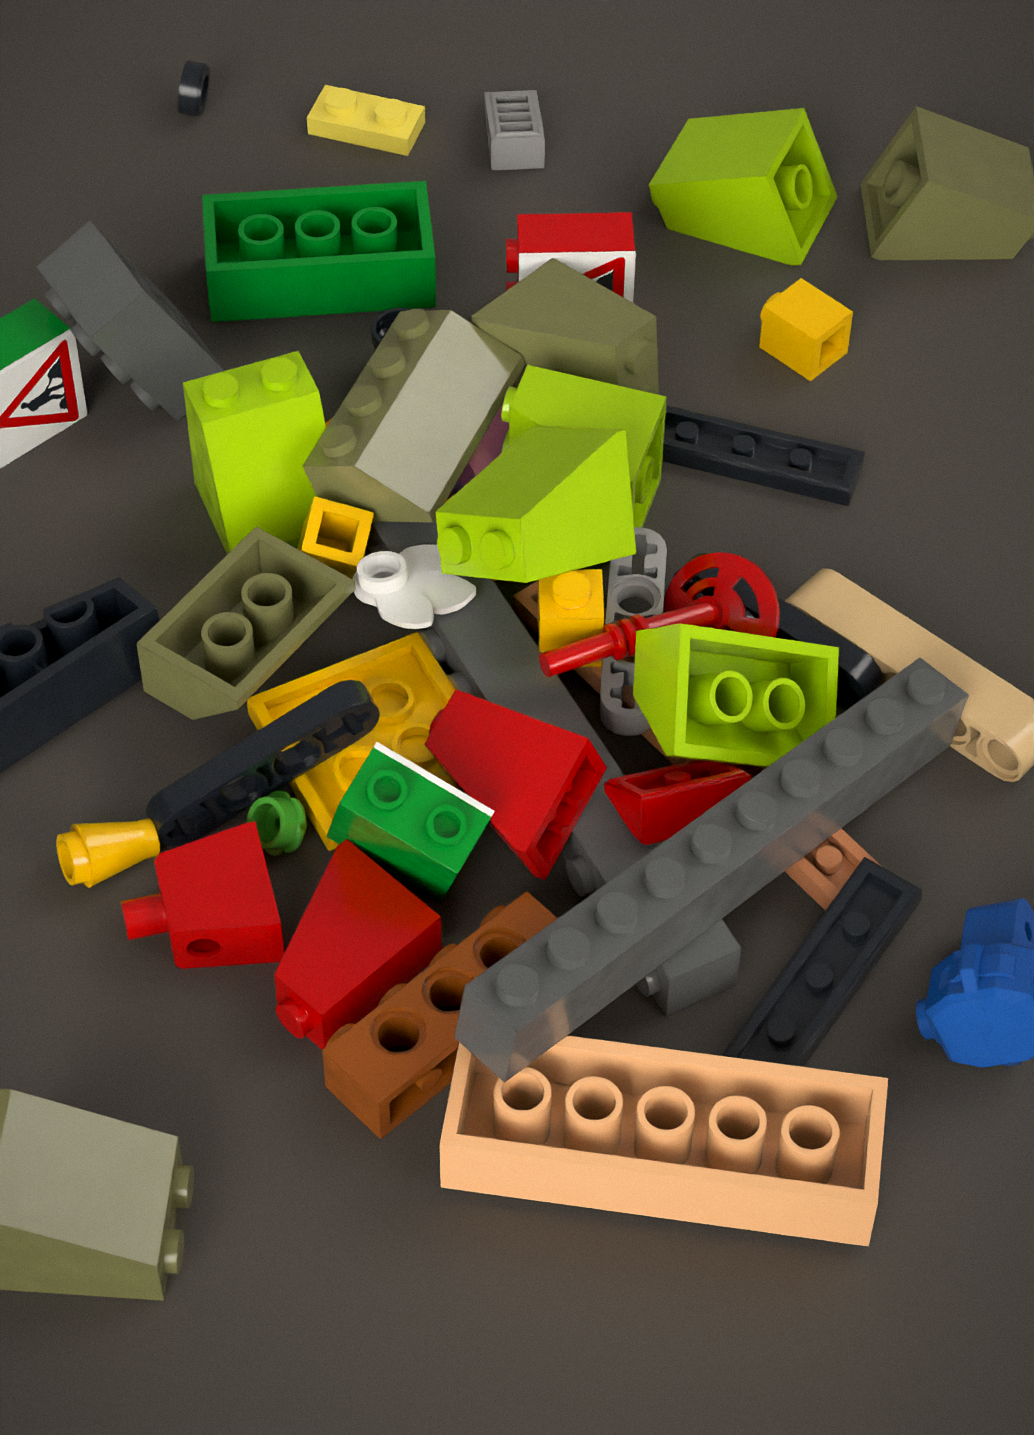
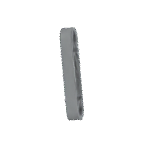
[599,527,667,736]

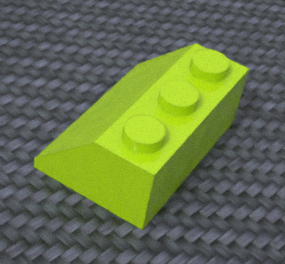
[633,623,839,768]

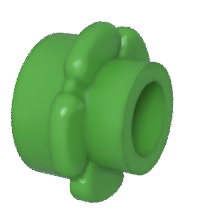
[246,791,307,856]

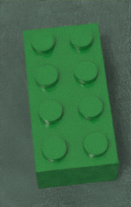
[202,181,436,322]

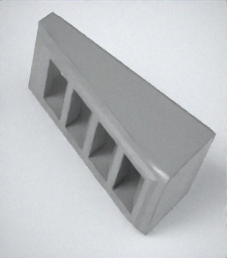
[484,90,545,171]

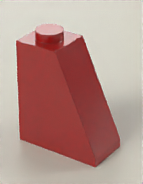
[424,689,607,880]
[274,839,442,1050]

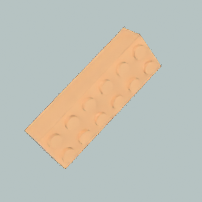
[440,1035,888,1247]

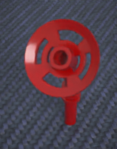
[539,552,780,678]

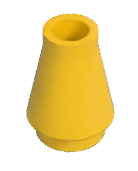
[56,818,160,888]

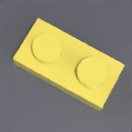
[307,85,425,156]

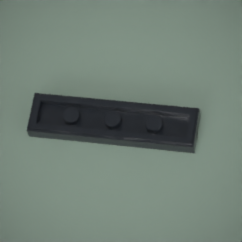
[662,405,865,506]
[721,857,922,1067]

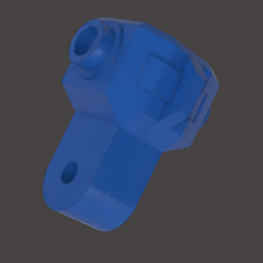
[916,898,1034,1068]

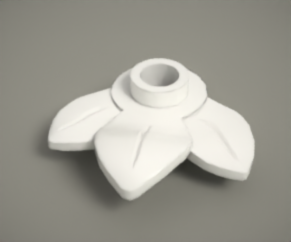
[353,545,476,629]

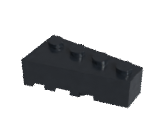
[0,577,160,773]

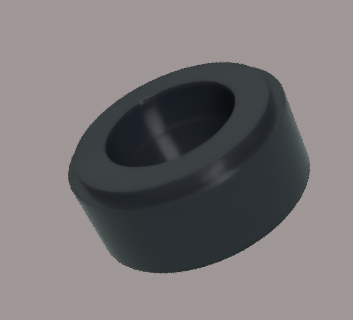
[178,60,210,117]

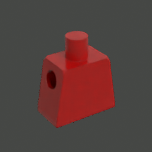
[121,821,284,969]

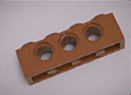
[322,891,558,1139]

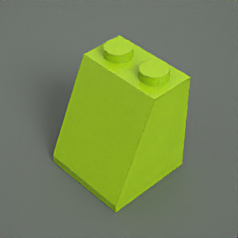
[649,108,838,266]
[183,351,326,554]
[501,365,667,528]
[435,425,636,583]

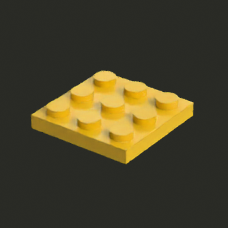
[247,632,459,851]

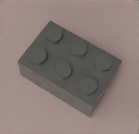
[37,220,225,422]

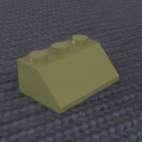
[137,527,356,720]

